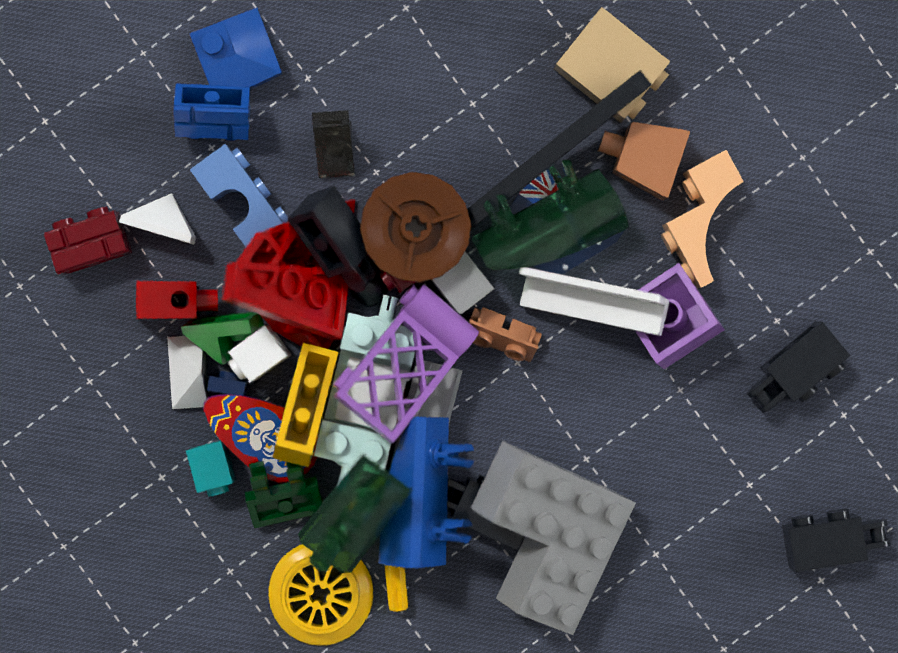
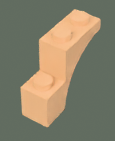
[661,150,744,288]

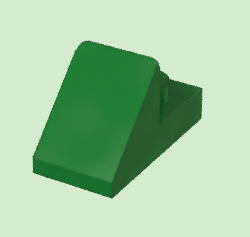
[181,312,264,365]

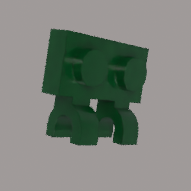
[245,461,325,529]

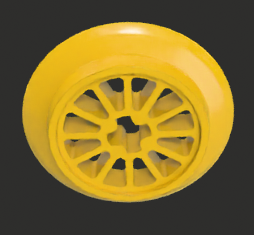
[268,541,373,645]

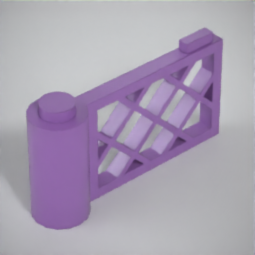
[333,284,479,444]

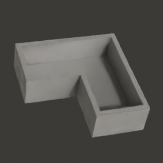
[471,441,636,635]

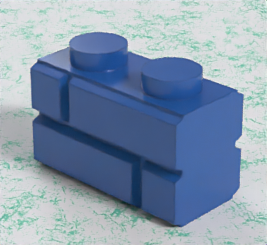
[173,83,250,141]

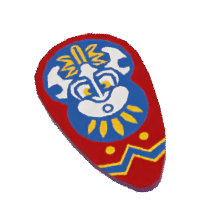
[203,394,318,483]

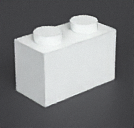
[228,326,292,382]

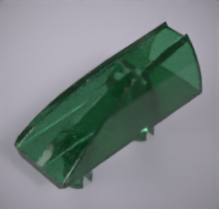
[471,160,629,270]
[298,453,413,573]

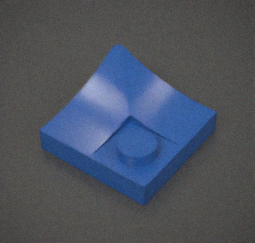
[189,8,282,89]

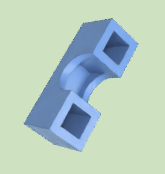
[190,144,289,247]

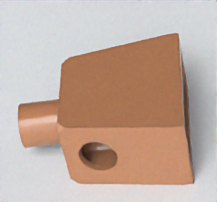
[598,122,690,200]

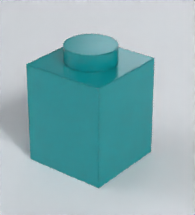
[186,440,236,497]

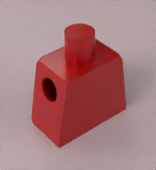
[136,281,218,319]

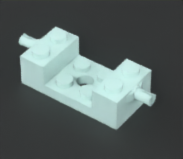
[314,295,415,491]

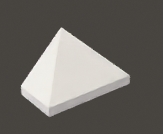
[119,193,196,245]
[167,336,208,409]

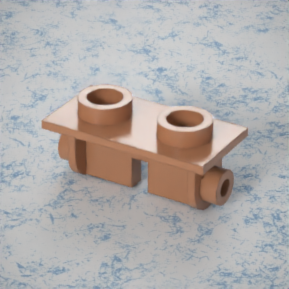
[469,307,542,362]

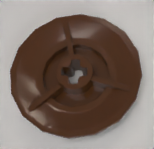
[360,172,471,282]

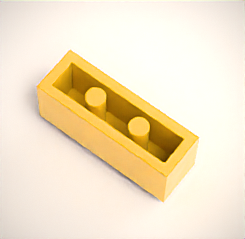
[273,343,339,467]

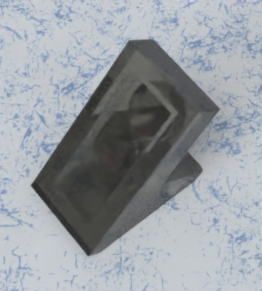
[312,110,355,178]

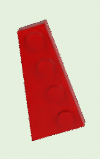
[222,262,348,340]

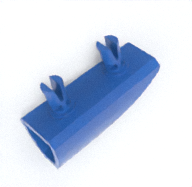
[378,417,474,568]

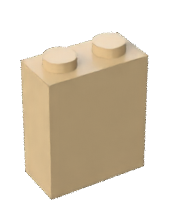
[554,7,670,123]

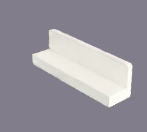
[519,266,670,336]

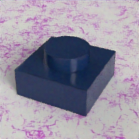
[207,371,249,396]

